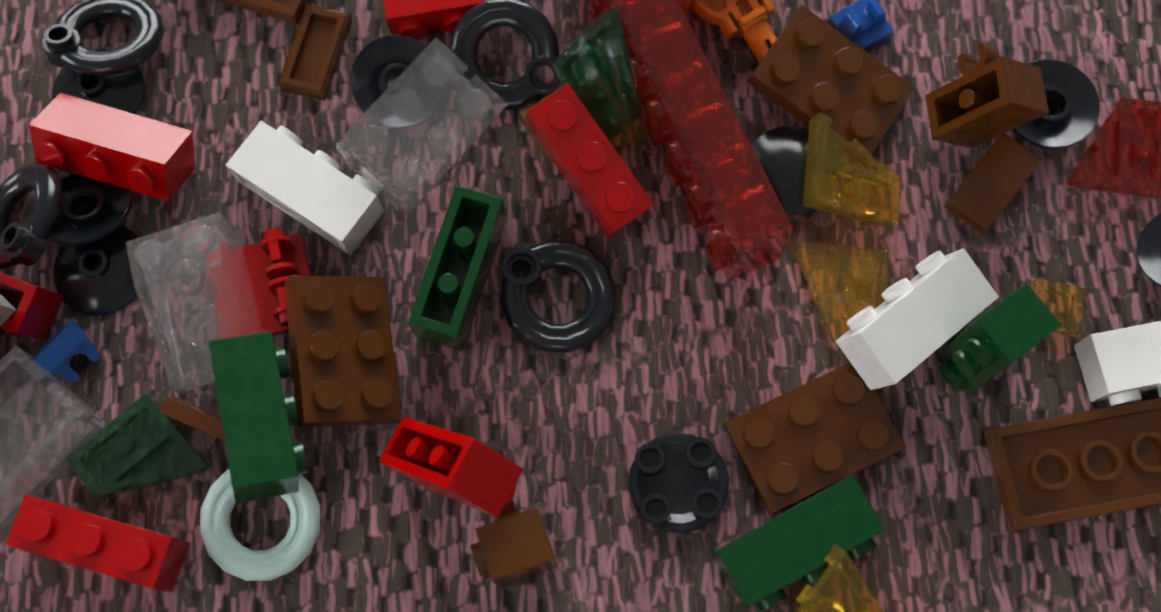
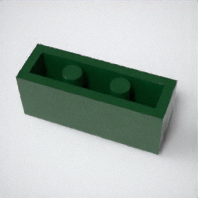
[408,185,507,352]
[936,283,1062,396]
[208,331,308,504]
[713,474,886,612]

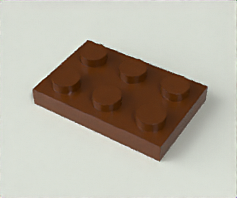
[747,5,915,165]
[284,275,401,428]
[723,362,907,516]

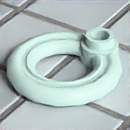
[200,469,320,581]

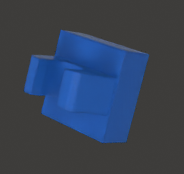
[827,0,894,52]
[34,319,100,382]

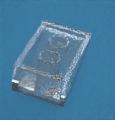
[125,212,264,394]

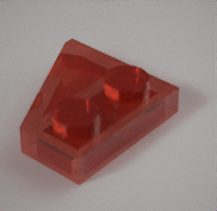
[1067,97,1161,198]

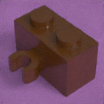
[925,43,1049,148]
[470,498,558,587]

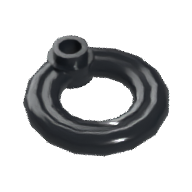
[42,0,164,77]
[449,0,564,111]
[0,163,63,269]
[500,240,616,353]

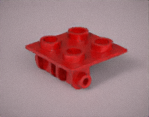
[207,228,311,339]

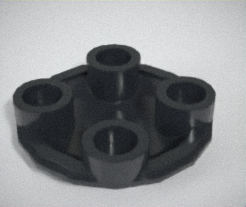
[745,126,839,215]
[628,433,729,534]

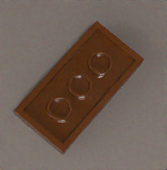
[983,398,1161,532]

